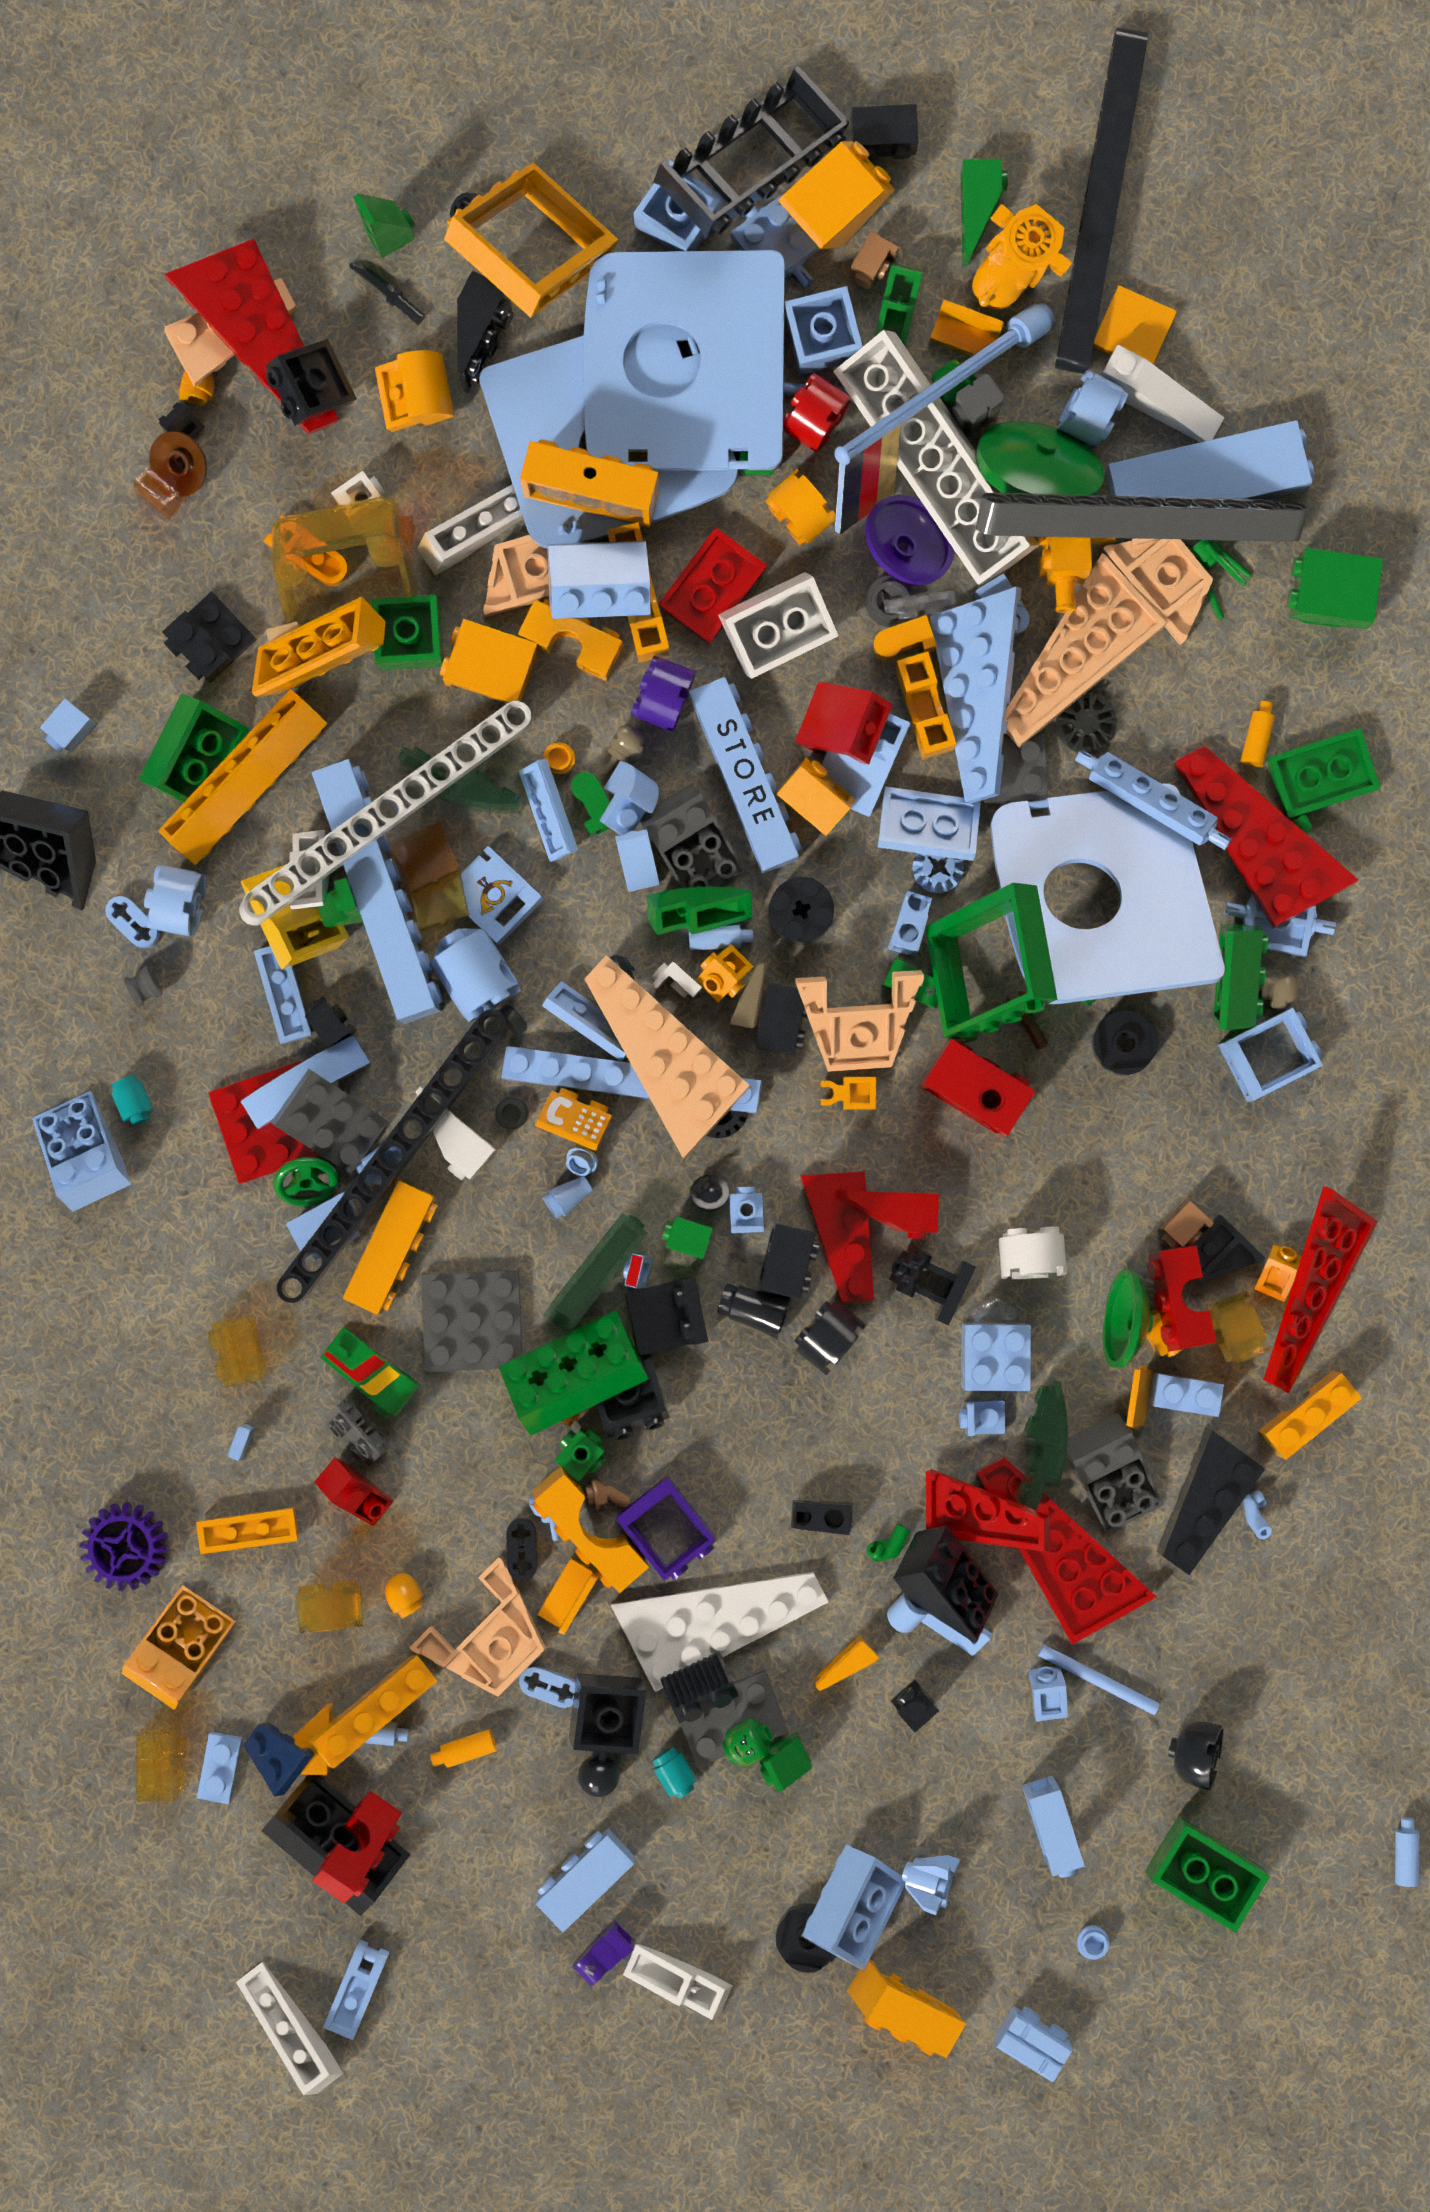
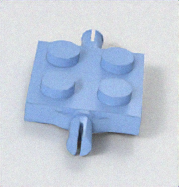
[730,195,820,289]
[1224,891,1336,957]

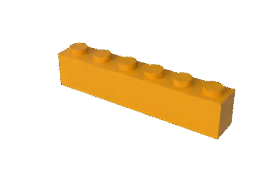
[158,689,328,865]

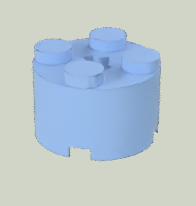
[1057,369,1128,447]
[144,864,206,937]

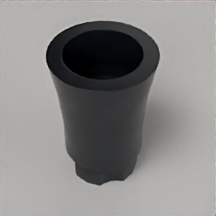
[717,1284,791,1340]

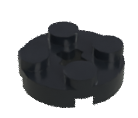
[1092,1010,1158,1075]
[776,1903,837,1973]

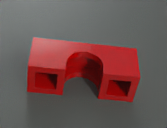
[1147,1245,1217,1352]
[312,1791,402,1903]

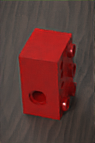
[919,1039,1035,1137]

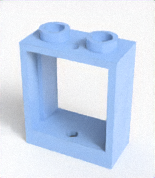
[1218,1008,1323,1102]
[1021,1776,1085,1878]

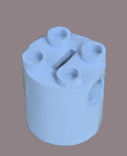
[429,928,521,1022]

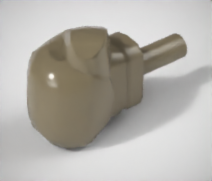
[601,724,646,776]
[1258,975,1299,1010]

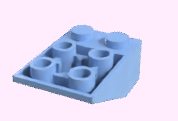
[822,713,911,817]
[32,1091,131,1212]

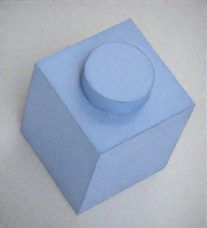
[40,699,97,754]

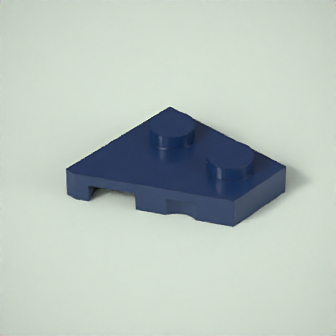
[244,1722,314,1797]

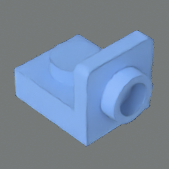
[959,1400,1005,1436]
[1028,1666,1068,1722]

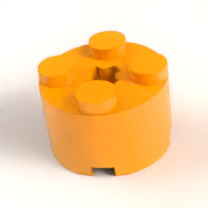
[765,468,836,546]

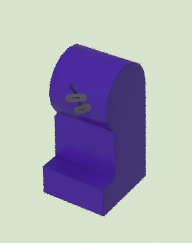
[572,1920,635,1986]

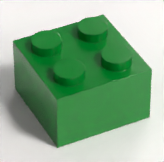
[371,595,444,671]

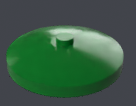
[975,421,1104,495]

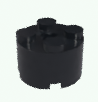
[768,877,834,945]
[794,1300,867,1376]

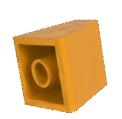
[778,141,895,249]

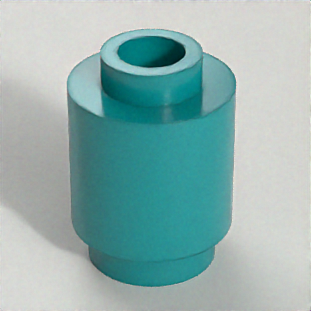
[111,1075,154,1126]
[652,1746,697,1799]

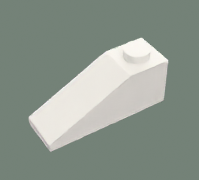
[416,1087,497,1180]

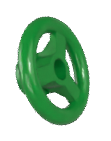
[273,1157,339,1207]

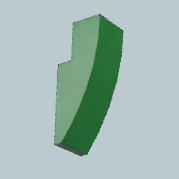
[874,263,923,346]
[646,887,752,935]

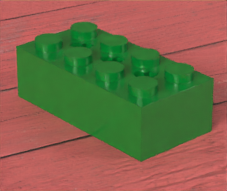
[499,1310,649,1436]

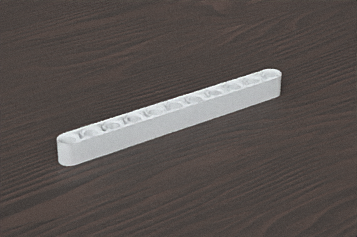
[239,701,531,925]

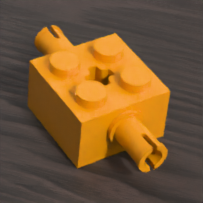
[1037,537,1092,613]

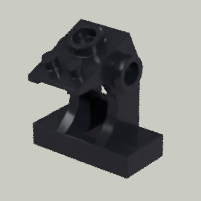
[889,1249,976,1326]

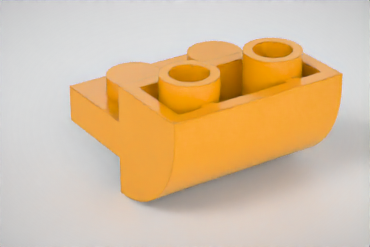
[375,350,455,432]

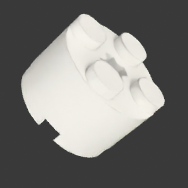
[999,1227,1067,1279]

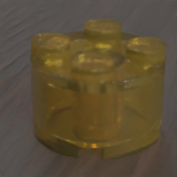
[1209,1290,1272,1366]
[295,1579,365,1633]

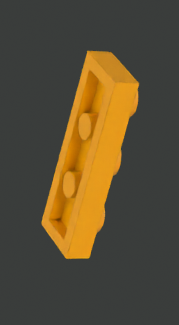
[196,1507,299,1555]

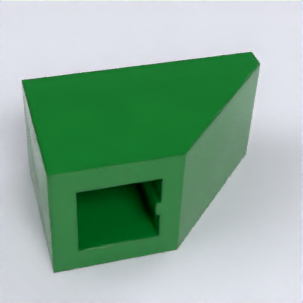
[759,1732,812,1793]

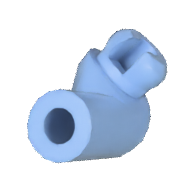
[1243,1490,1272,1539]

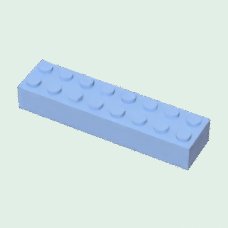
[311,759,444,1024]

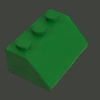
[138,693,250,803]
[1213,924,1268,1031]

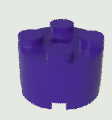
[630,656,696,732]

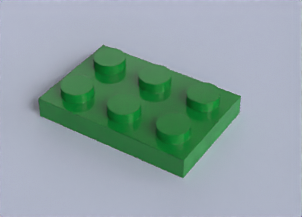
[1266,728,1381,819]

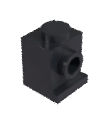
[305,997,357,1048]
[891,1679,939,1732]

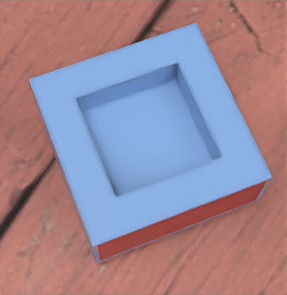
[623,1253,654,1289]

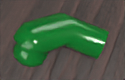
[866,1524,911,1562]

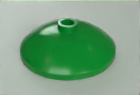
[1102,1269,1153,1368]

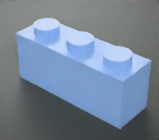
[536,1828,635,1933]

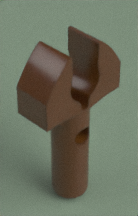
[1005,991,1048,1050]

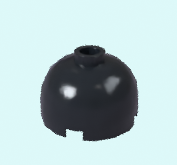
[1168,1722,1224,1791]

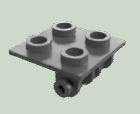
[326,1400,388,1466]

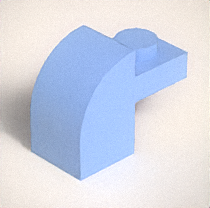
[599,761,659,835]

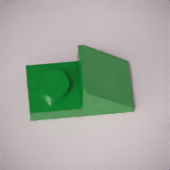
[318,878,363,927]

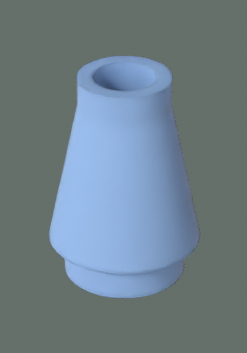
[542,1176,593,1219]

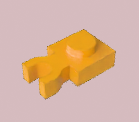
[820,1077,876,1110]

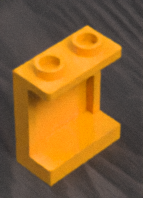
[440,619,539,704]

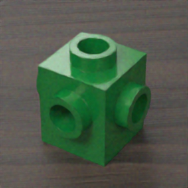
[554,1428,606,1482]

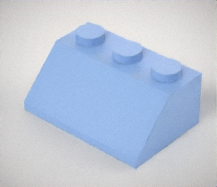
[548,541,651,619]
[802,1844,906,1971]

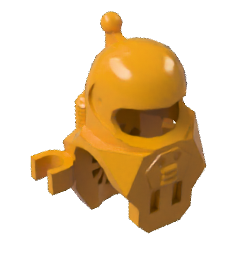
[972,204,1072,310]

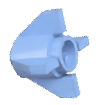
[902,1855,960,1915]

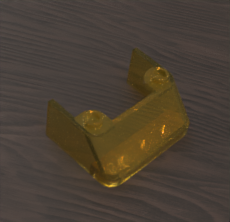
[271,496,418,622]

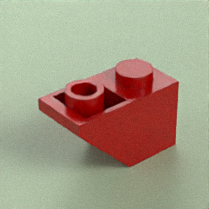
[314,1457,394,1526]

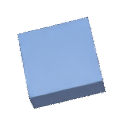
[228,1424,256,1461]

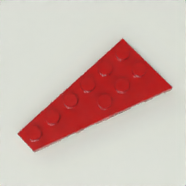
[1263,1186,1378,1394]
[976,1456,1157,1645]

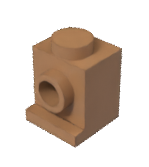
[850,231,899,289]
[1159,1201,1214,1249]

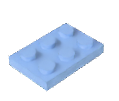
[877,786,981,861]

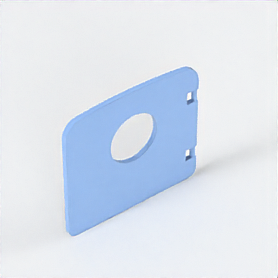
[583,250,785,471]
[479,324,738,548]
[990,783,1225,1004]

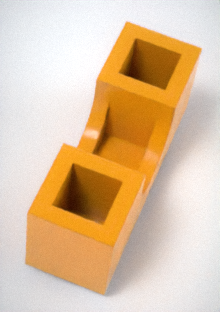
[518,599,623,681]
[894,651,957,760]
[1258,1370,1362,1460]

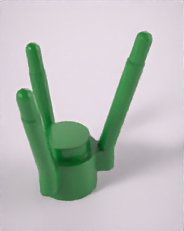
[1190,540,1252,620]

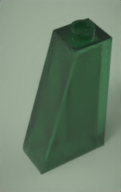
[544,1213,648,1333]

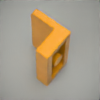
[929,300,1004,357]
[537,1557,598,1635]

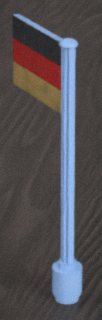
[835,303,1054,534]

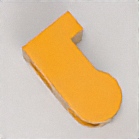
[873,615,937,662]

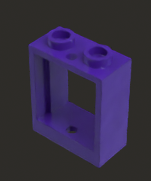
[616,1475,716,1581]

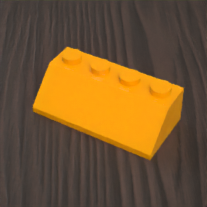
[252,596,386,697]

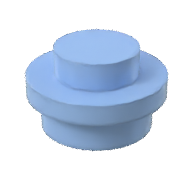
[566,1145,598,1176]
[1076,1925,1110,1960]

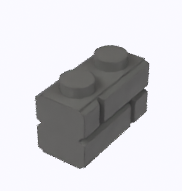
[951,373,1004,437]

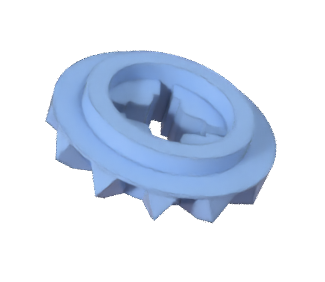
[912,853,964,893]

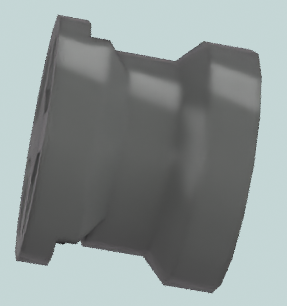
[124,966,163,1007]

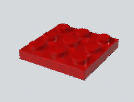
[208,1061,322,1184]

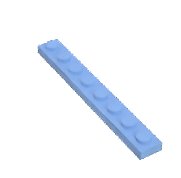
[501,1046,762,1114]

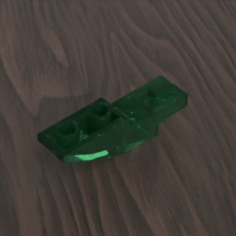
[398,746,523,814]
[1015,1380,1068,1511]

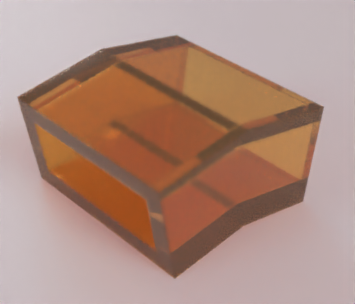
[134,468,181,521]

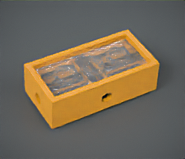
[520,440,659,528]

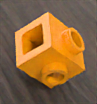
[696,944,754,1003]

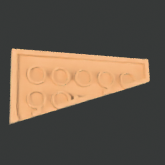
[1005,552,1167,748]
[585,955,751,1159]

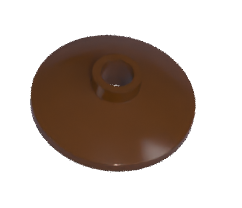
[149,431,207,496]

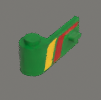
[320,1326,421,1419]

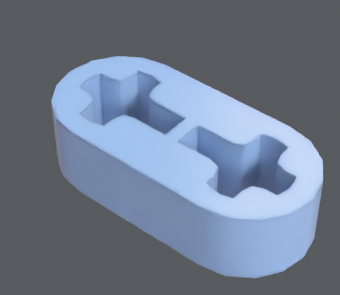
[105,896,160,949]
[519,1665,576,1708]

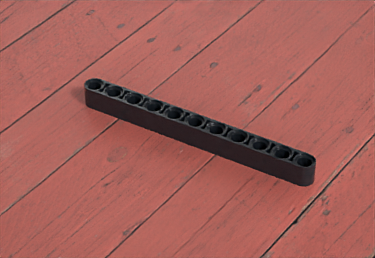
[1055,27,1148,374]
[277,1009,508,1303]

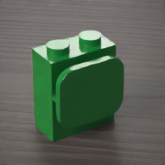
[1287,548,1383,629]

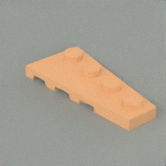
[164,278,296,388]

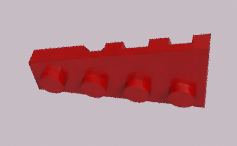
[800,1171,874,1303]
[926,1469,1050,1552]

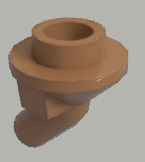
[585,1478,630,1510]

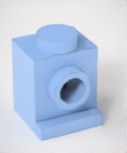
[730,1187,764,1233]

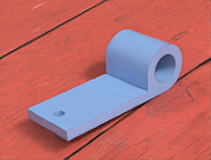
[887,1593,993,1656]

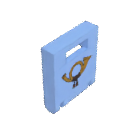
[444,846,544,946]

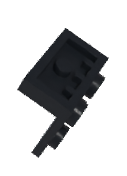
[625,1278,709,1355]

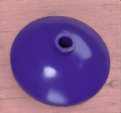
[865,495,954,585]

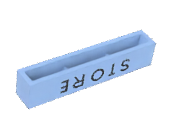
[689,677,802,874]

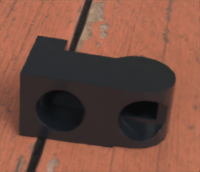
[791,1500,853,1535]

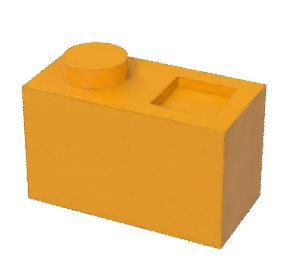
[777,757,855,836]

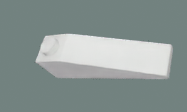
[1101,345,1224,443]
[417,484,523,576]
[236,1962,343,2095]

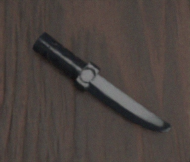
[349,263,426,325]

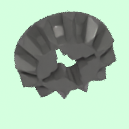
[865,576,916,627]

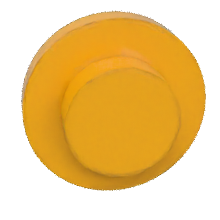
[543,742,575,775]

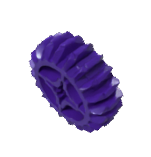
[79,1502,169,1591]

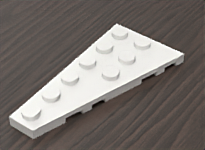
[611,1572,829,1692]

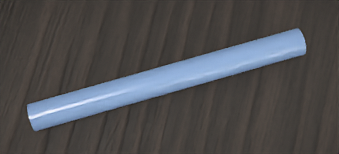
[1037,1644,1160,1715]

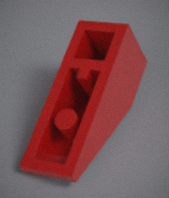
[836,1190,939,1239]

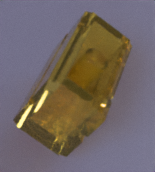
[208,1314,268,1388]
[136,1729,187,1801]

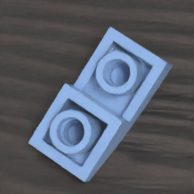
[615,829,660,892]

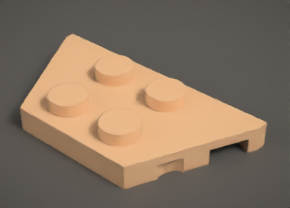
[483,535,549,617]
[1102,539,1213,646]

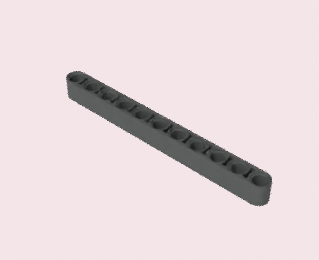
[976,493,1308,542]

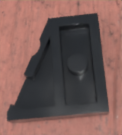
[1187,1214,1266,1284]

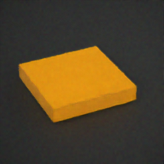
[1093,285,1177,364]

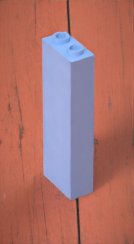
[1104,420,1314,500]

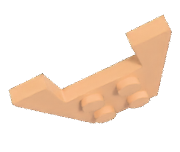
[795,970,924,1072]
[409,1557,546,1697]

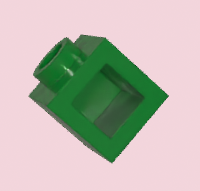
[662,1216,713,1259]

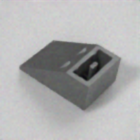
[639,783,746,889]
[1060,1413,1163,1534]

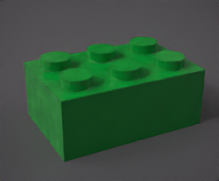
[1145,1815,1270,1933]

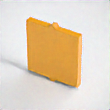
[1126,1366,1153,1430]

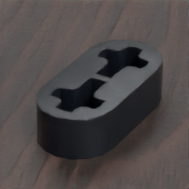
[506,1517,538,1581]

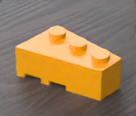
[847,1959,966,2058]

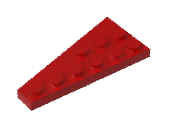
[164,238,339,435]
[1175,745,1359,928]

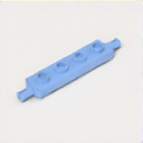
[1075,749,1232,850]

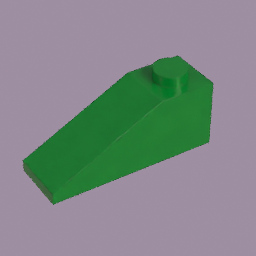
[960,159,1008,266]
[353,193,415,258]

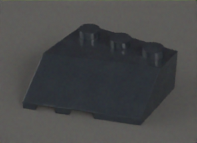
[0,790,96,911]

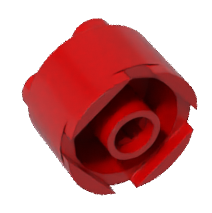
[783,373,851,453]

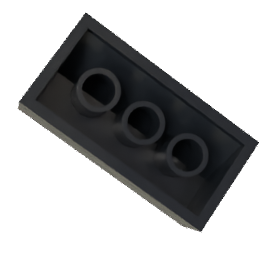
[261,1775,411,1916]

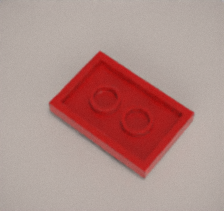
[658,527,767,645]

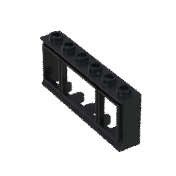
[653,66,850,239]

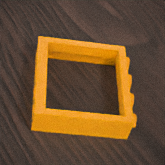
[444,163,619,318]

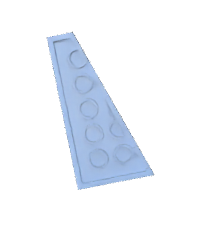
[930,587,1022,804]

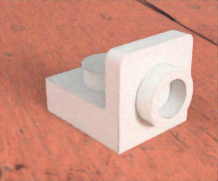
[651,962,702,998]

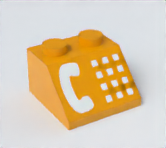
[535,1087,613,1151]

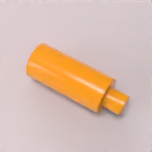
[1240,701,1276,767]
[430,1729,497,1768]

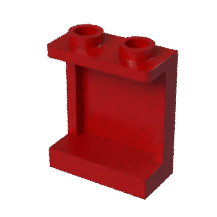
[795,682,893,765]

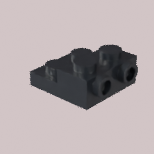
[265,339,357,426]
[162,591,257,683]
[597,1354,670,1440]

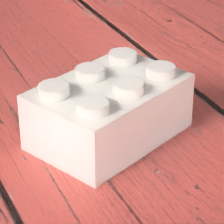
[718,572,838,679]

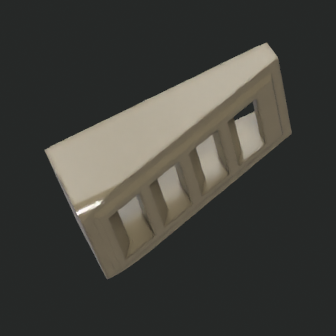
[729,963,766,1030]

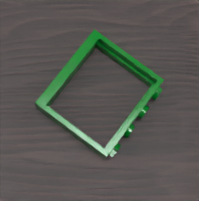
[925,882,1058,1043]

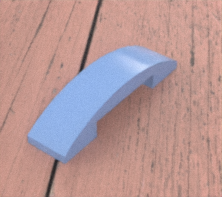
[241,1036,370,1129]

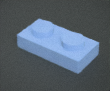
[197,1732,243,1804]

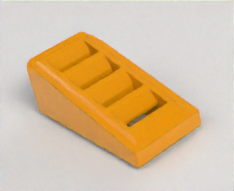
[814,1636,880,1691]

